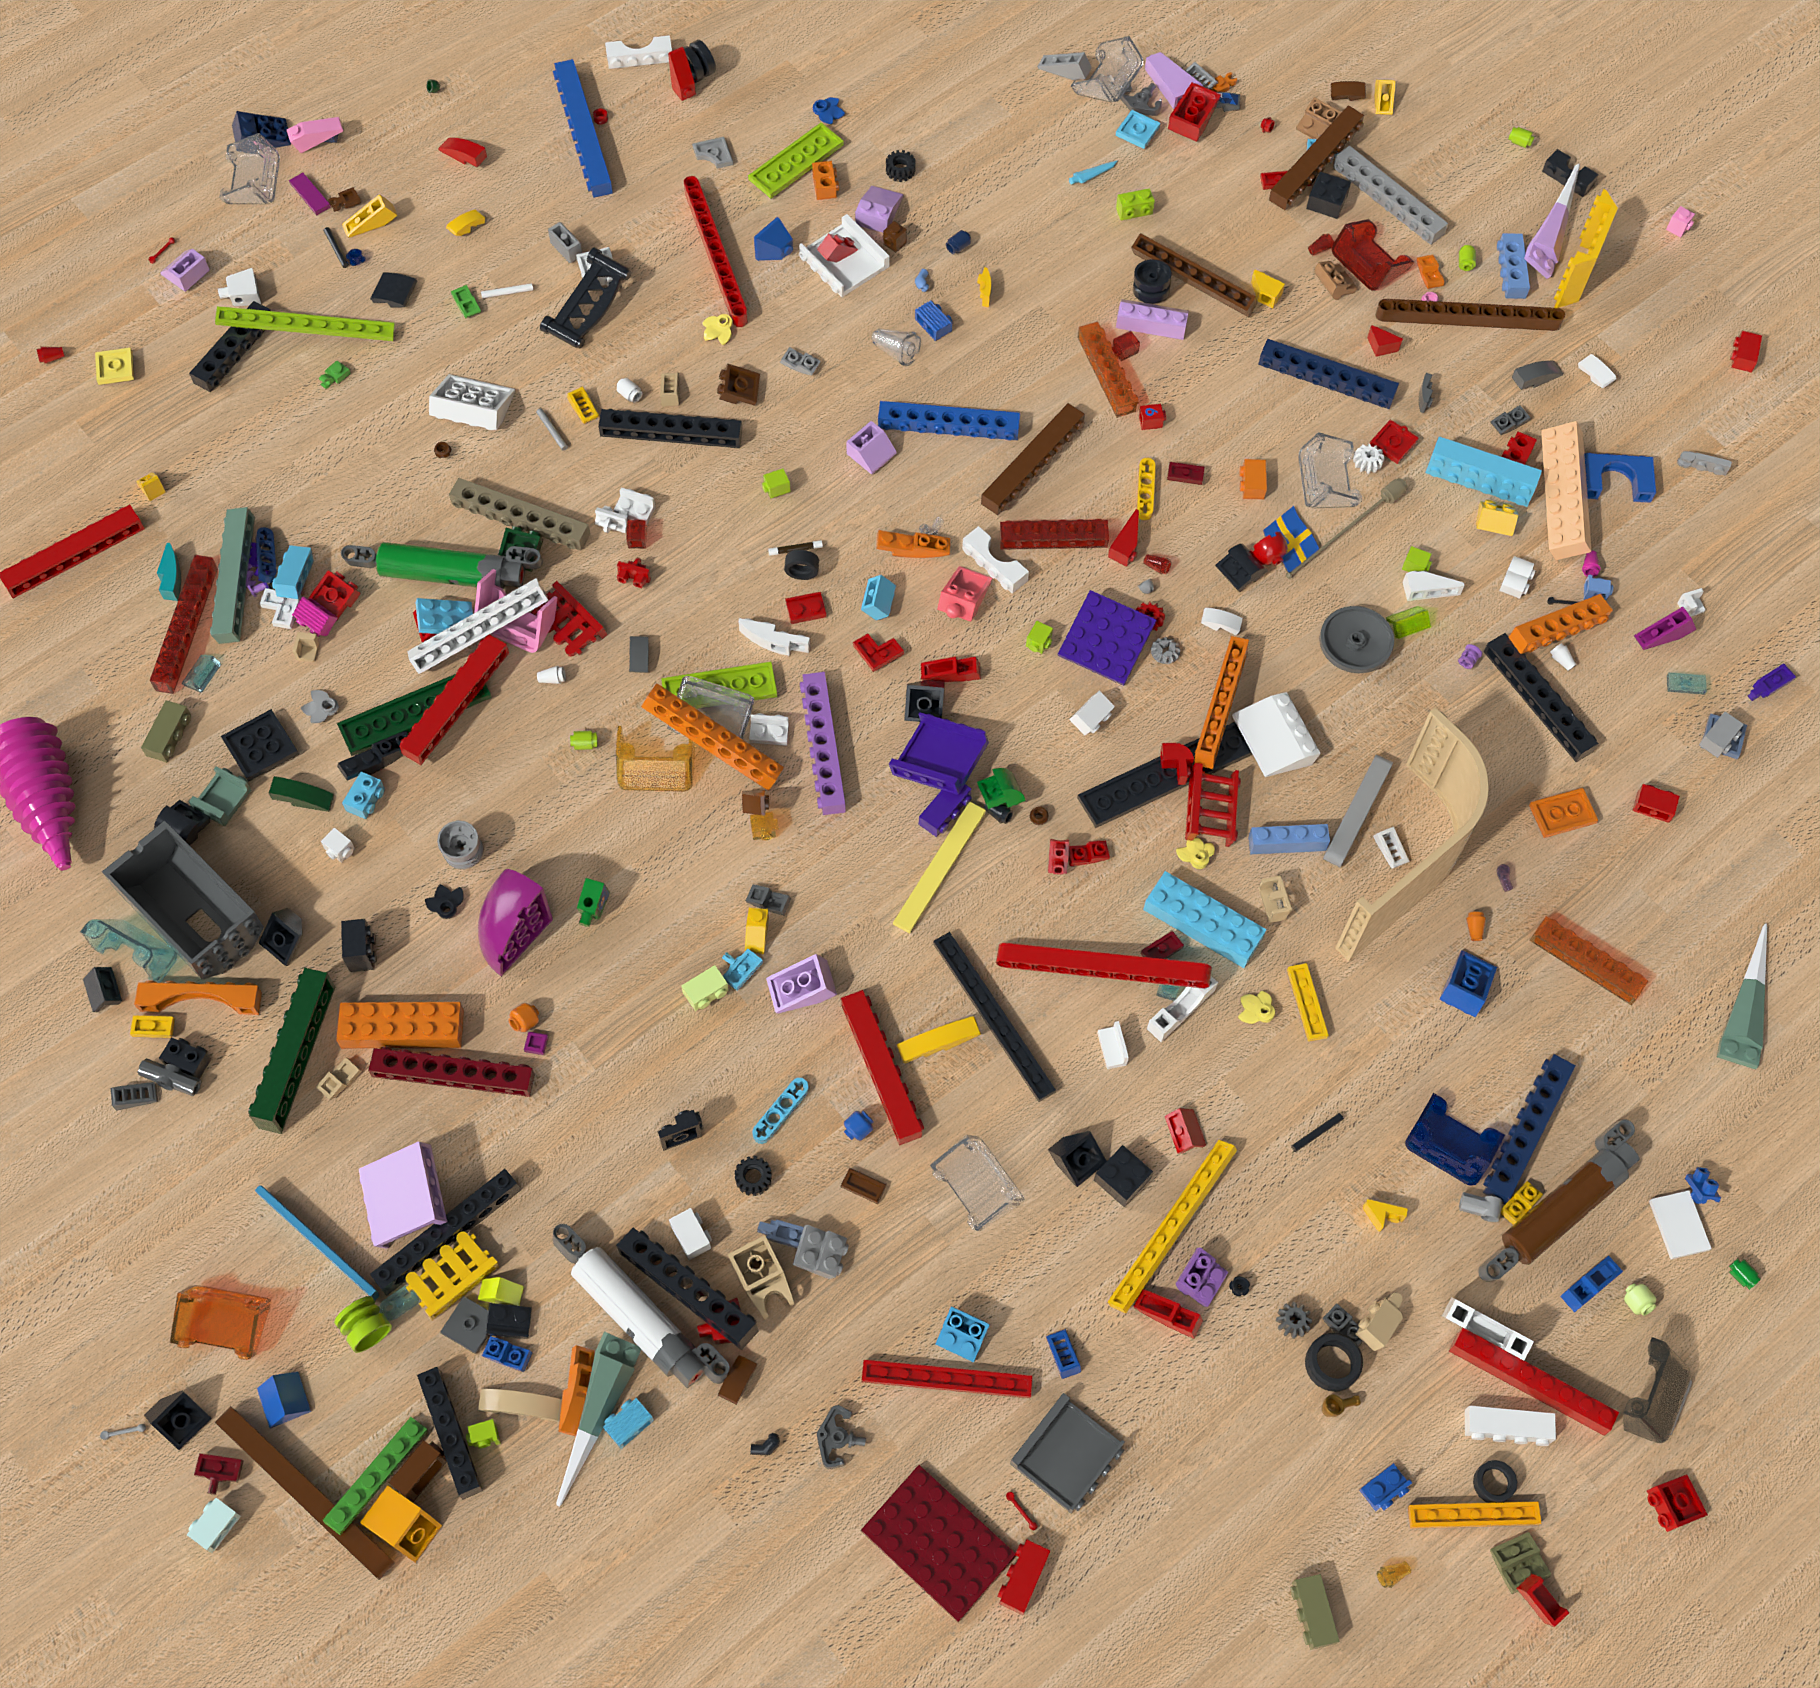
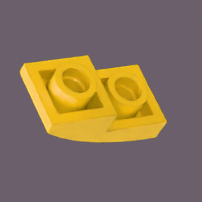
[446,209,485,236]
[977,267,991,307]
[1500,1181,1543,1225]

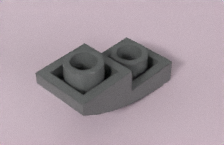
[1418,372,1434,413]
[1490,405,1530,435]
[629,636,648,673]
[1323,1303,1363,1347]

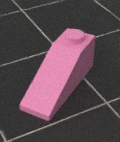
[287,117,344,153]

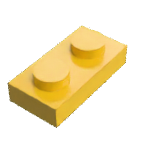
[130,1015,175,1038]

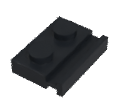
[485,1303,532,1339]

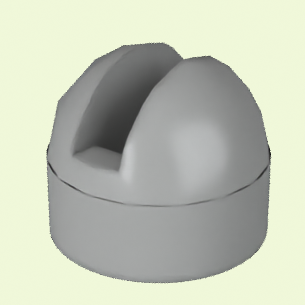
[1138,579,1154,594]

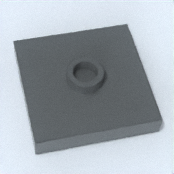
[440,1296,489,1354]

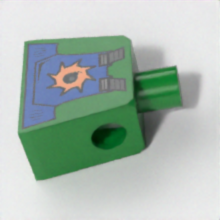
[577,878,610,927]

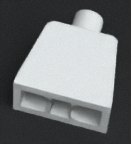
[218,268,261,306]

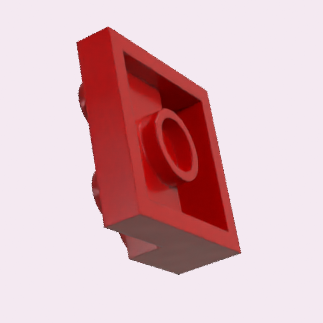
[309,570,361,621]
[1647,1474,1708,1532]

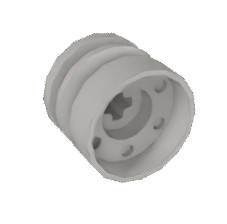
[437,820,484,870]

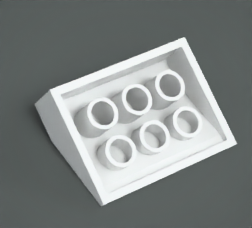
[429,374,515,430]
[1232,692,1321,777]

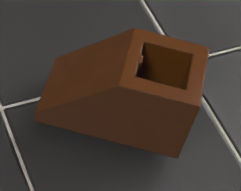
[742,790,769,815]

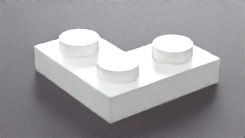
[260,588,302,629]

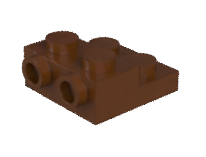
[717,364,760,406]

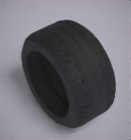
[1305,1333,1363,1392]

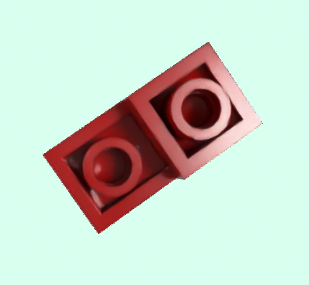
[1068,840,1110,866]

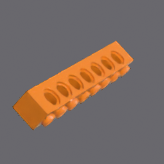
[1195,636,1249,769]
[641,683,784,791]

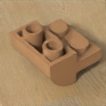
[1296,97,1341,139]
[1314,261,1358,300]

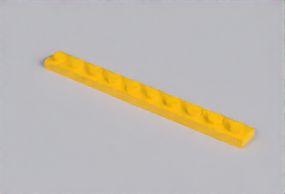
[1107,1140,1237,1313]

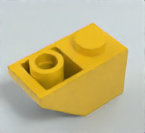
[1251,269,1285,308]

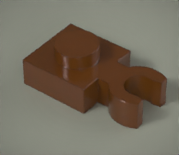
[328,187,361,212]

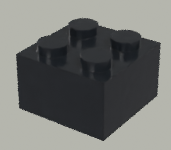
[1306,172,1351,219]
[341,919,377,972]
[1094,1145,1153,1207]

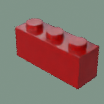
[997,1539,1051,1616]

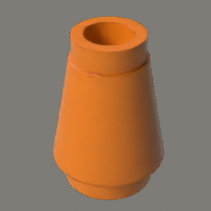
[1466,912,1486,941]

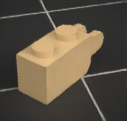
[1356,1292,1403,1351]

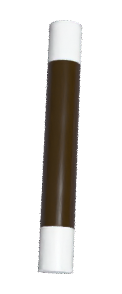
[768,540,823,556]

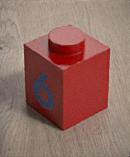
[1139,403,1166,430]

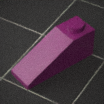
[1634,607,1697,650]

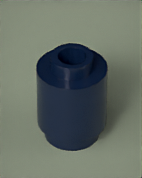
[946,230,971,254]

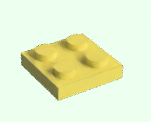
[95,348,134,385]

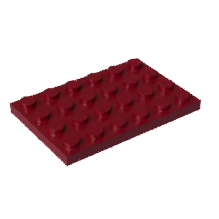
[861,1465,1016,1622]

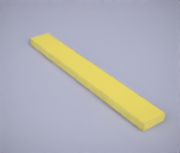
[893,801,986,933]

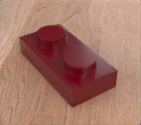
[1167,462,1205,485]
[1140,930,1184,959]

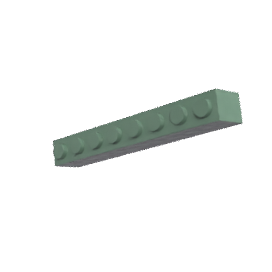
[210,507,255,644]

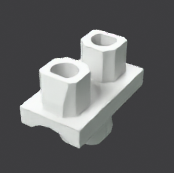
[595,506,628,533]

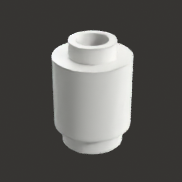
[617,378,643,403]

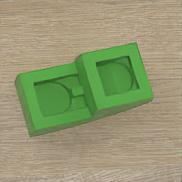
[451,285,481,319]

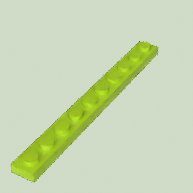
[215,306,395,341]

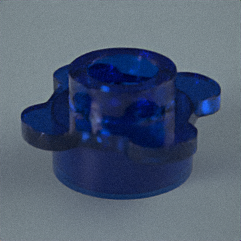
[346,249,366,266]

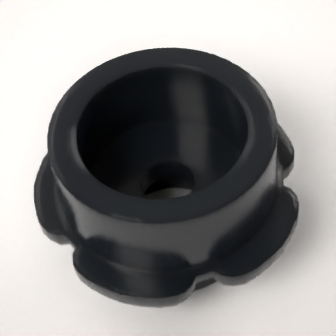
[1229,1276,1250,1297]

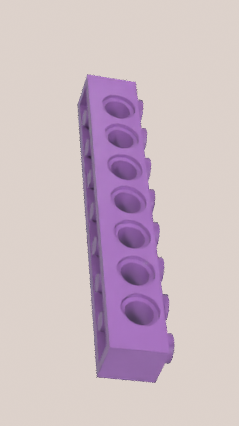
[800,672,845,815]

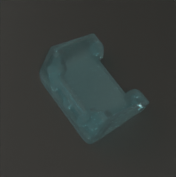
[80,919,178,983]

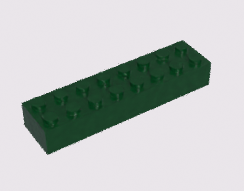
[248,967,336,1134]

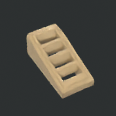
[660,373,679,407]

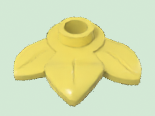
[702,314,732,345]
[1176,837,1215,869]
[1238,991,1275,1024]

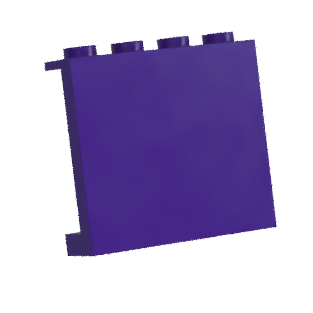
[889,713,989,795]

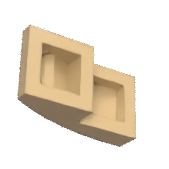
[316,1057,362,1100]

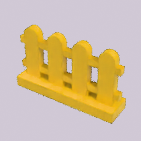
[406,1232,499,1321]

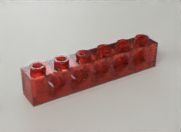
[999,519,1109,550]

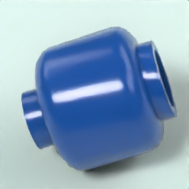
[844,1111,874,1141]

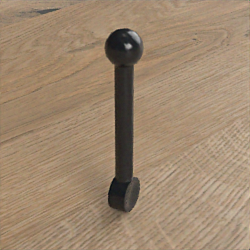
[1547,597,1583,605]

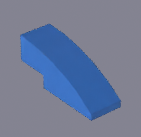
[1560,1256,1623,1313]

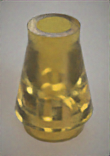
[1377,1561,1411,1588]

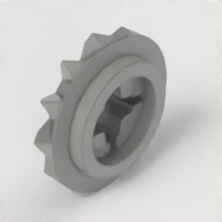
[1151,636,1181,664]

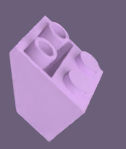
[160,249,210,292]
[846,421,897,474]

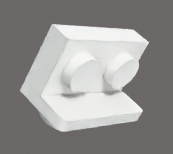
[613,488,655,525]
[749,713,789,746]

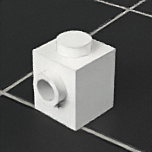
[321,828,355,863]

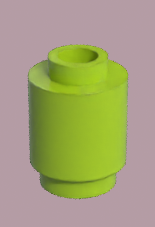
[1508,127,1534,148]
[1459,245,1476,271]
[570,731,598,750]

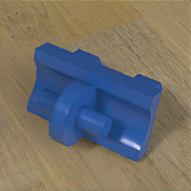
[1685,1167,1721,1204]

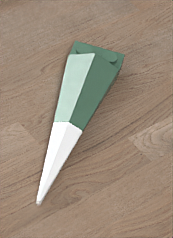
[1717,924,1767,1070]
[556,1331,641,1507]

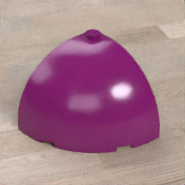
[478,869,553,977]

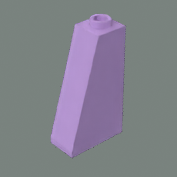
[1145,52,1204,109]

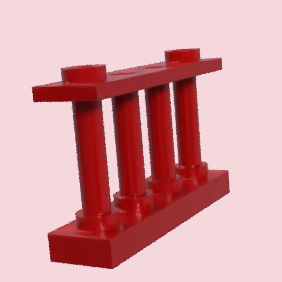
[1185,763,1241,847]

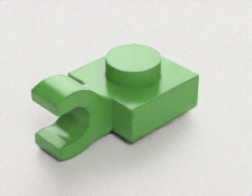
[319,361,351,389]

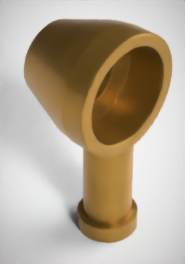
[1322,1394,1361,1417]

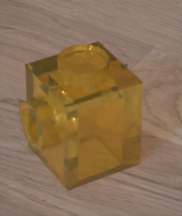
[750,812,779,840]

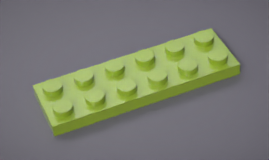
[748,123,844,199]
[661,662,777,709]

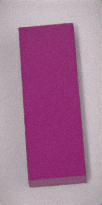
[289,173,331,216]

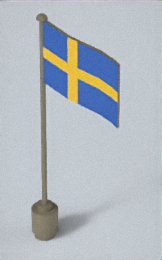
[1263,478,1408,579]

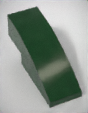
[269,776,334,812]

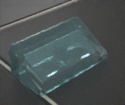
[182,655,221,693]

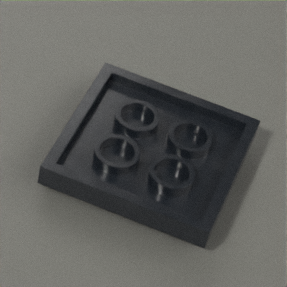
[221,709,299,782]

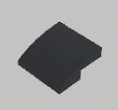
[370,272,417,308]

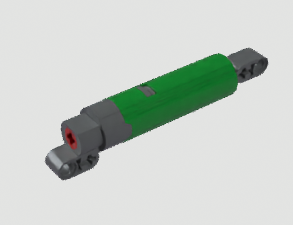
[341,542,543,589]

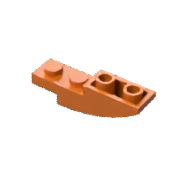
[876,530,950,558]
[558,1345,595,1436]

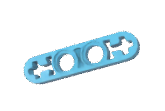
[752,1078,809,1144]

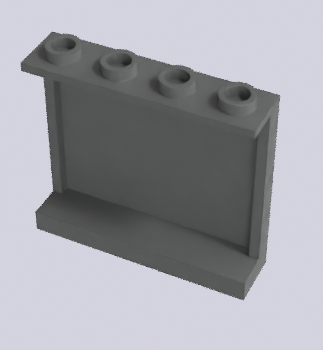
[1010,1393,1125,1514]

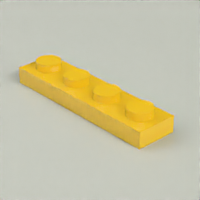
[1287,963,1329,1042]

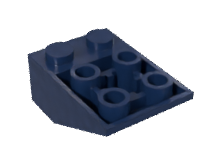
[232,111,291,152]

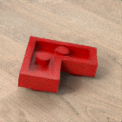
[853,633,904,672]

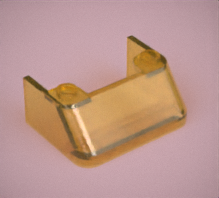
[616,726,696,792]

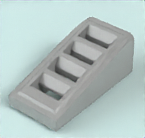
[1185,62,1218,90]

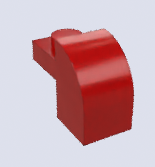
[1160,743,1194,785]

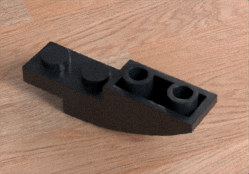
[337,731,408,781]

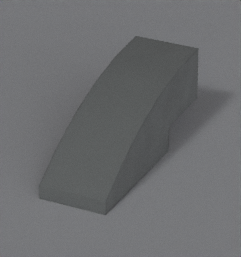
[1512,360,1564,390]

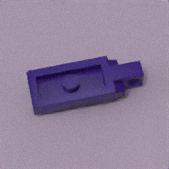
[1747,663,1796,701]

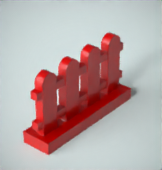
[531,581,608,657]

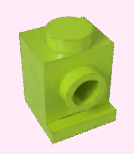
[466,1419,501,1449]

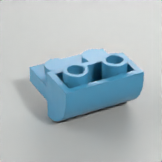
[935,1306,990,1362]

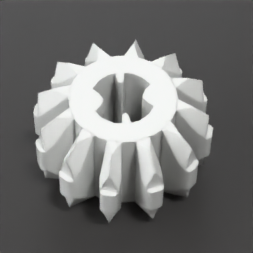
[1353,443,1384,474]

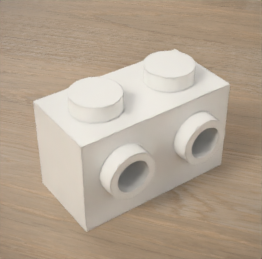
[1069,690,1115,736]
[669,1208,712,1260]

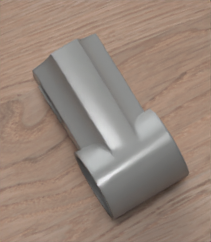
[1459,1192,1502,1222]

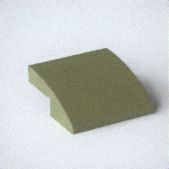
[1490,1532,1551,1594]

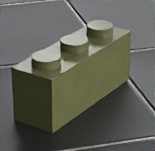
[141,700,191,763]
[1290,1574,1340,1650]

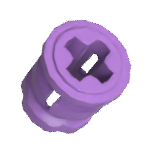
[1458,644,1482,669]

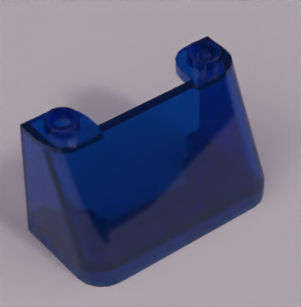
[1405,1093,1505,1186]

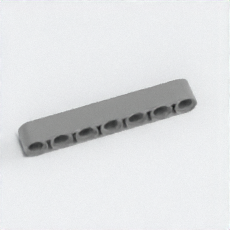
[1323,754,1393,867]

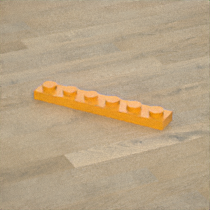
[1408,1502,1541,1529]

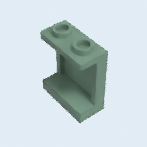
[189,766,252,826]

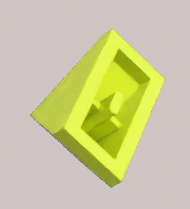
[478,1277,524,1306]

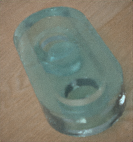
[379,1286,420,1320]

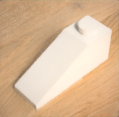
[1403,571,1464,601]

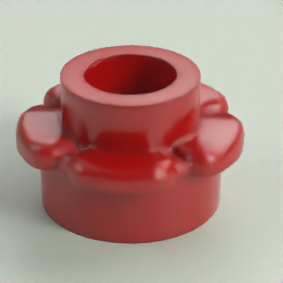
[1260,117,1275,133]

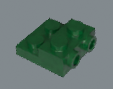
[498,526,543,572]

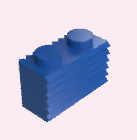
[915,300,953,341]

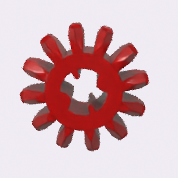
[1136,601,1165,631]

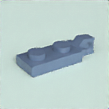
[757,1219,804,1248]

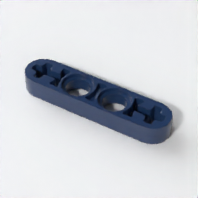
[256,527,277,583]

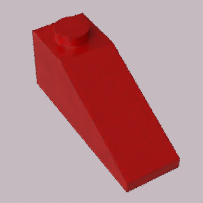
[668,46,696,101]
[1108,509,1139,567]

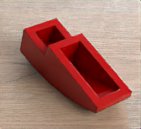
[438,137,487,167]
[921,656,981,682]
[1134,1289,1203,1339]

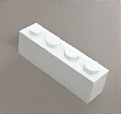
[1465,1406,1556,1446]

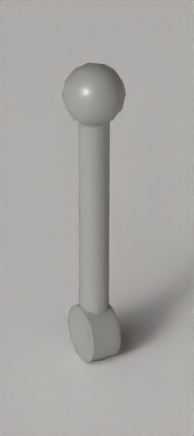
[100,1424,146,1440]

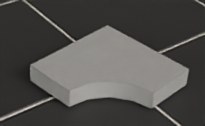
[692,137,733,169]

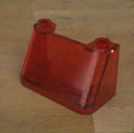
[1332,219,1414,291]

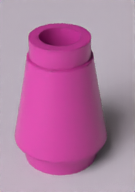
[1582,550,1601,577]

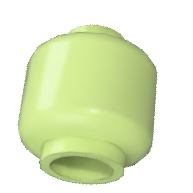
[1624,1284,1656,1316]

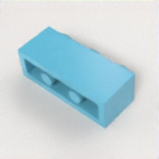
[272,545,314,599]

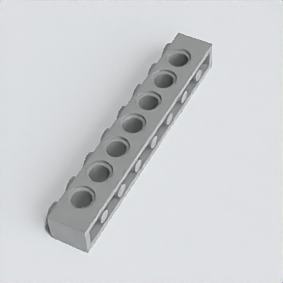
[1333,146,1448,245]

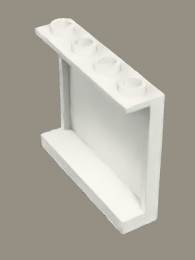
[799,214,889,297]

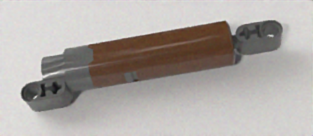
[1478,1120,1640,1282]

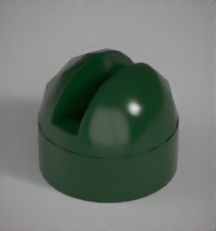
[426,79,440,93]

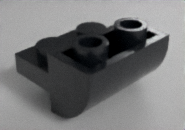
[1215,543,1268,592]
[154,800,210,846]

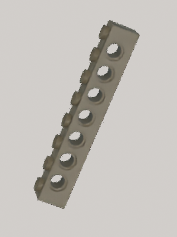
[449,478,590,551]

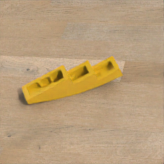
[896,1016,981,1064]

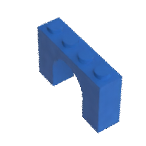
[1584,453,1656,503]

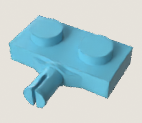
[722,949,763,991]

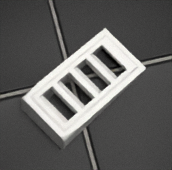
[1373,827,1409,869]

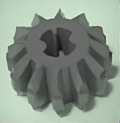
[1276,1302,1312,1339]

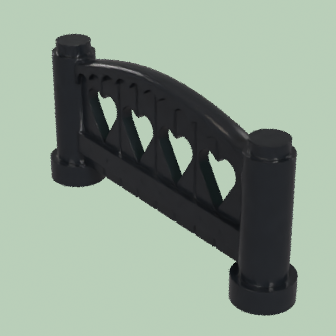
[540,247,631,349]

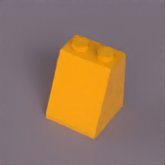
[360,1485,442,1563]

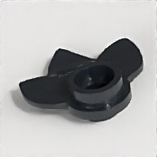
[425,884,464,919]

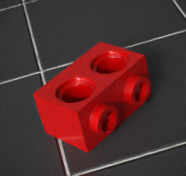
[1501,431,1537,465]

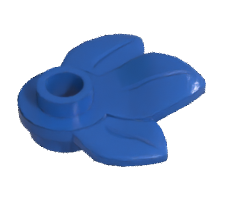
[813,97,845,124]

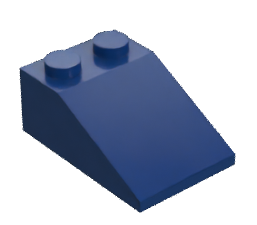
[1439,950,1497,1017]

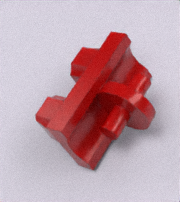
[617,557,651,589]
[1048,839,1069,875]

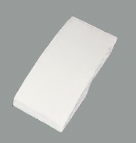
[1578,354,1616,388]
[1201,608,1242,635]

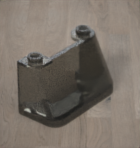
[1623,1337,1691,1443]

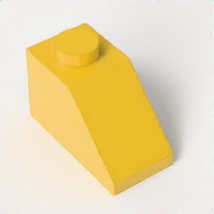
[1374,79,1396,115]
[745,907,769,954]

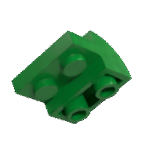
[977,768,1026,809]

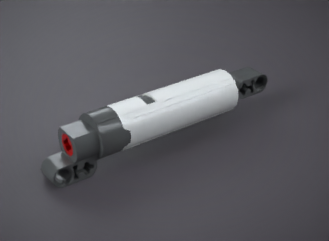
[552,1224,730,1388]

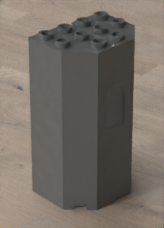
[102,821,264,979]

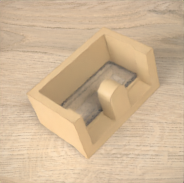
[1259,875,1292,923]

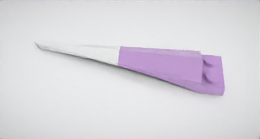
[1524,164,1580,279]

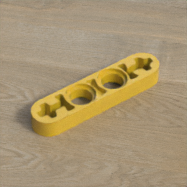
[1137,458,1155,520]

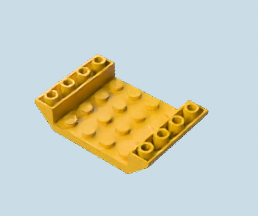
[1554,189,1618,308]

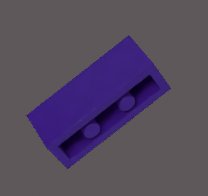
[918,784,972,837]

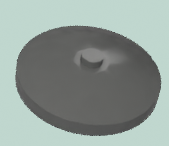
[1319,606,1394,674]

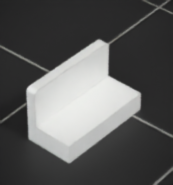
[1097,1021,1129,1069]

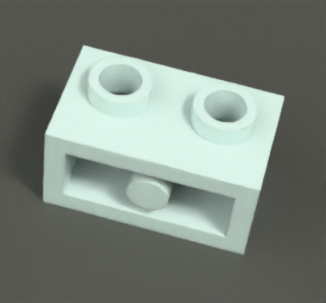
[187,1498,241,1553]

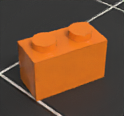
[1239,459,1267,500]

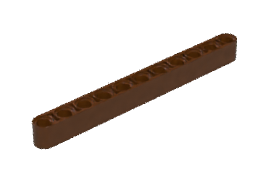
[1375,299,1566,331]
[215,1406,395,1580]

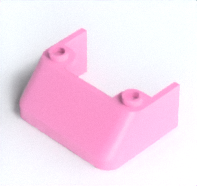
[475,569,557,653]

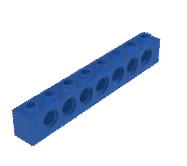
[878,401,1020,441]

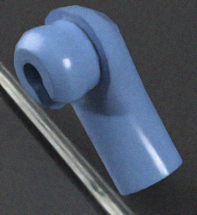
[915,269,929,292]

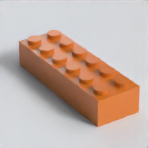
[336,1002,464,1049]

